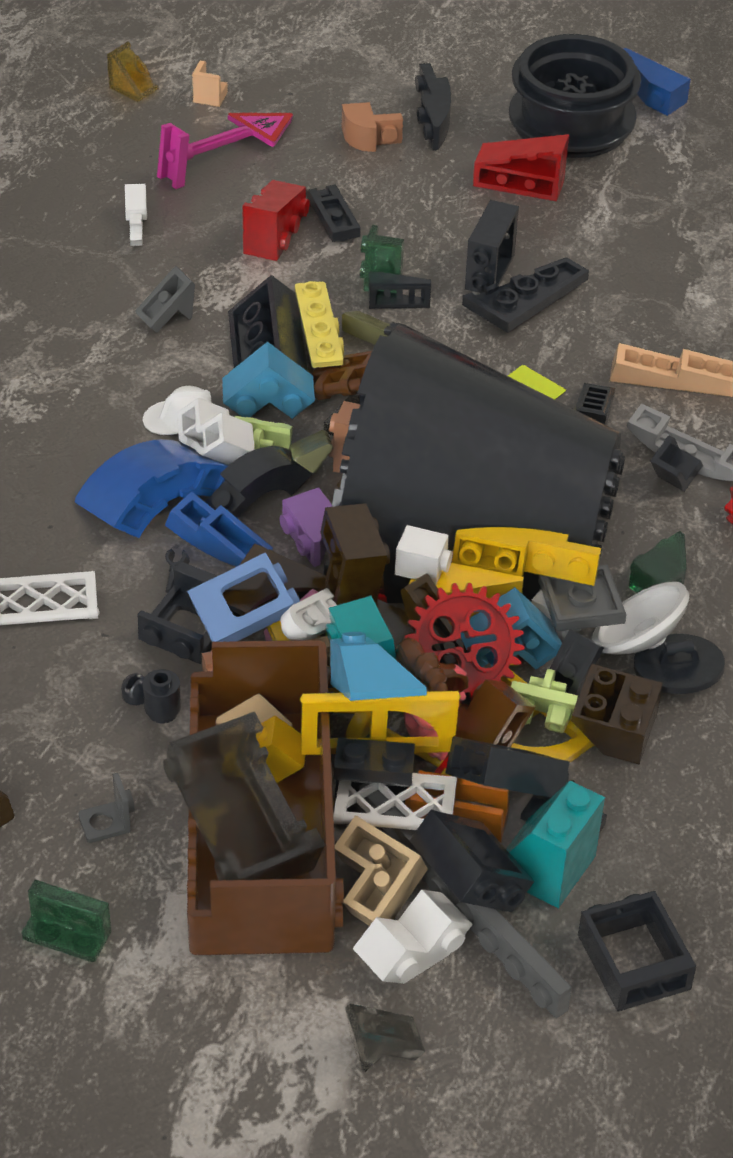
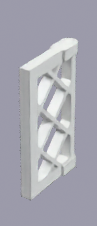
[0,571,99,625]
[333,773,457,830]

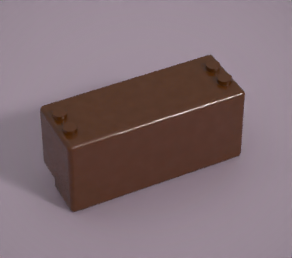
[187,640,344,956]

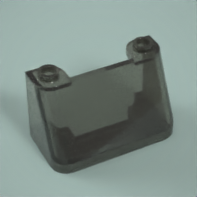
[163,711,325,881]

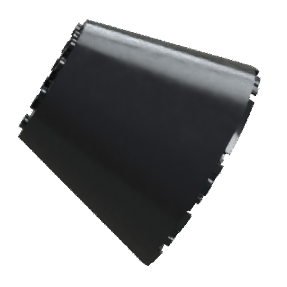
[323,322,625,603]

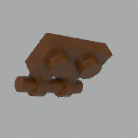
[311,350,373,400]

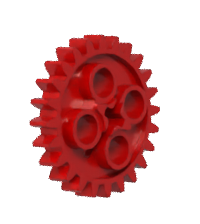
[404,583,525,703]

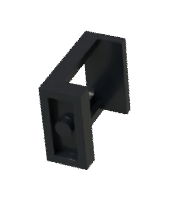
[137,561,217,664]

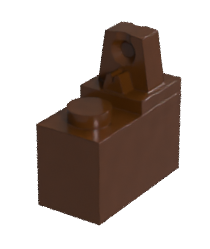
[455,679,536,747]

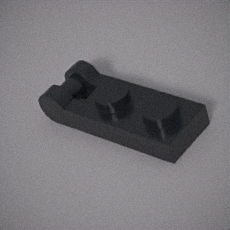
[306,184,361,242]

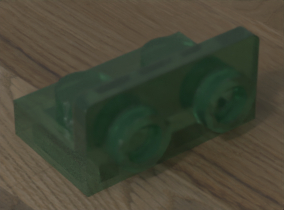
[359,225,404,293]
[22,879,112,962]

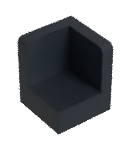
[650,435,703,492]

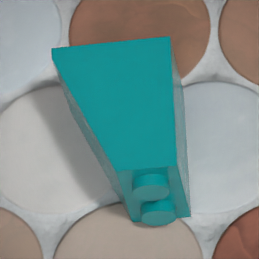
[506,781,605,909]

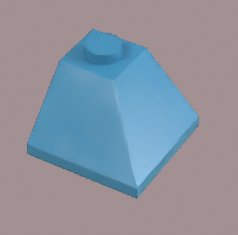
[330,632,427,701]

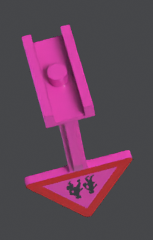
[157,113,293,189]

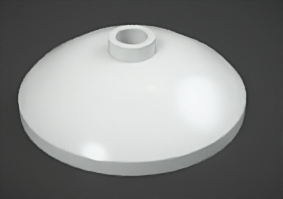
[592,582,689,655]

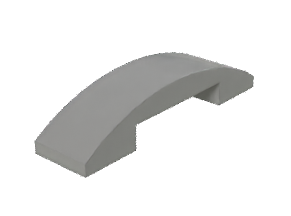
[626,404,733,481]

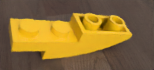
[452,527,601,586]

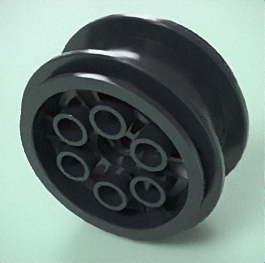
[509,34,641,158]

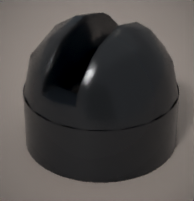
[121,673,144,705]

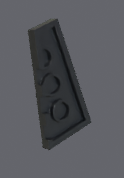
[462,257,589,333]

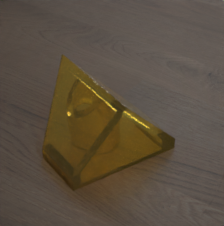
[107,41,159,102]

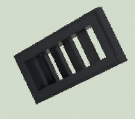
[368,271,431,309]
[575,383,615,425]

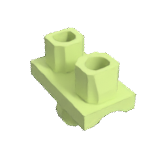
[235,416,293,450]
[511,669,578,733]

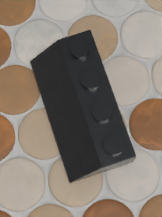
[228,275,308,372]

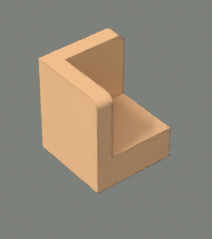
[192,60,228,107]

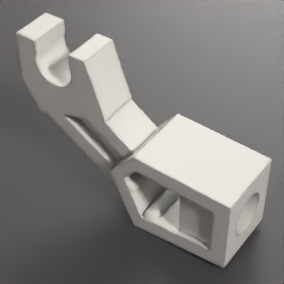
[125,184,147,246]

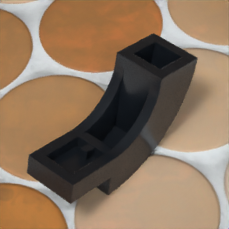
[205,446,313,519]

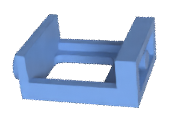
[187,552,300,642]

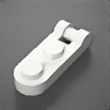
[281,588,337,641]

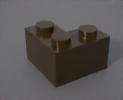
[320,503,390,605]

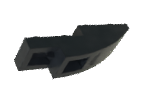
[415,63,451,150]

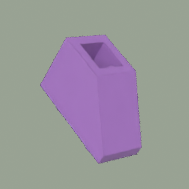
[280,487,332,567]

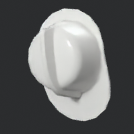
[142,386,212,435]

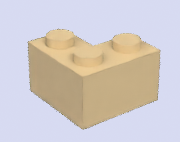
[334,815,428,926]

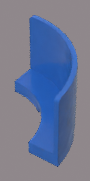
[75,440,228,538]

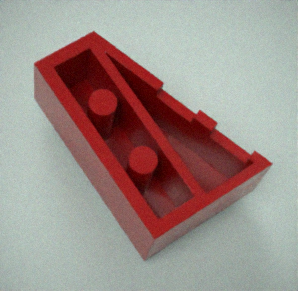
[473,134,569,202]
[242,180,310,261]

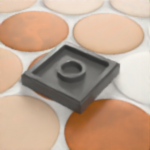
[538,565,627,632]

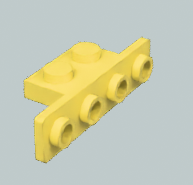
[295,281,344,368]

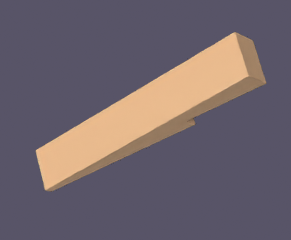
[610,343,733,397]

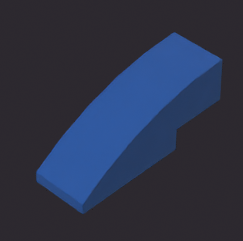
[165,492,273,567]

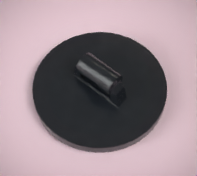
[634,634,725,694]

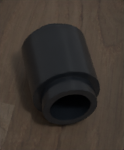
[143,669,181,724]

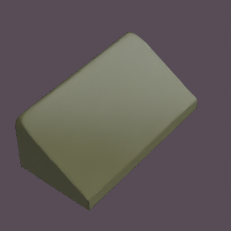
[342,311,390,345]
[290,429,333,474]

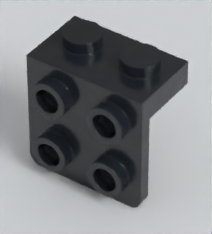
[334,738,415,804]

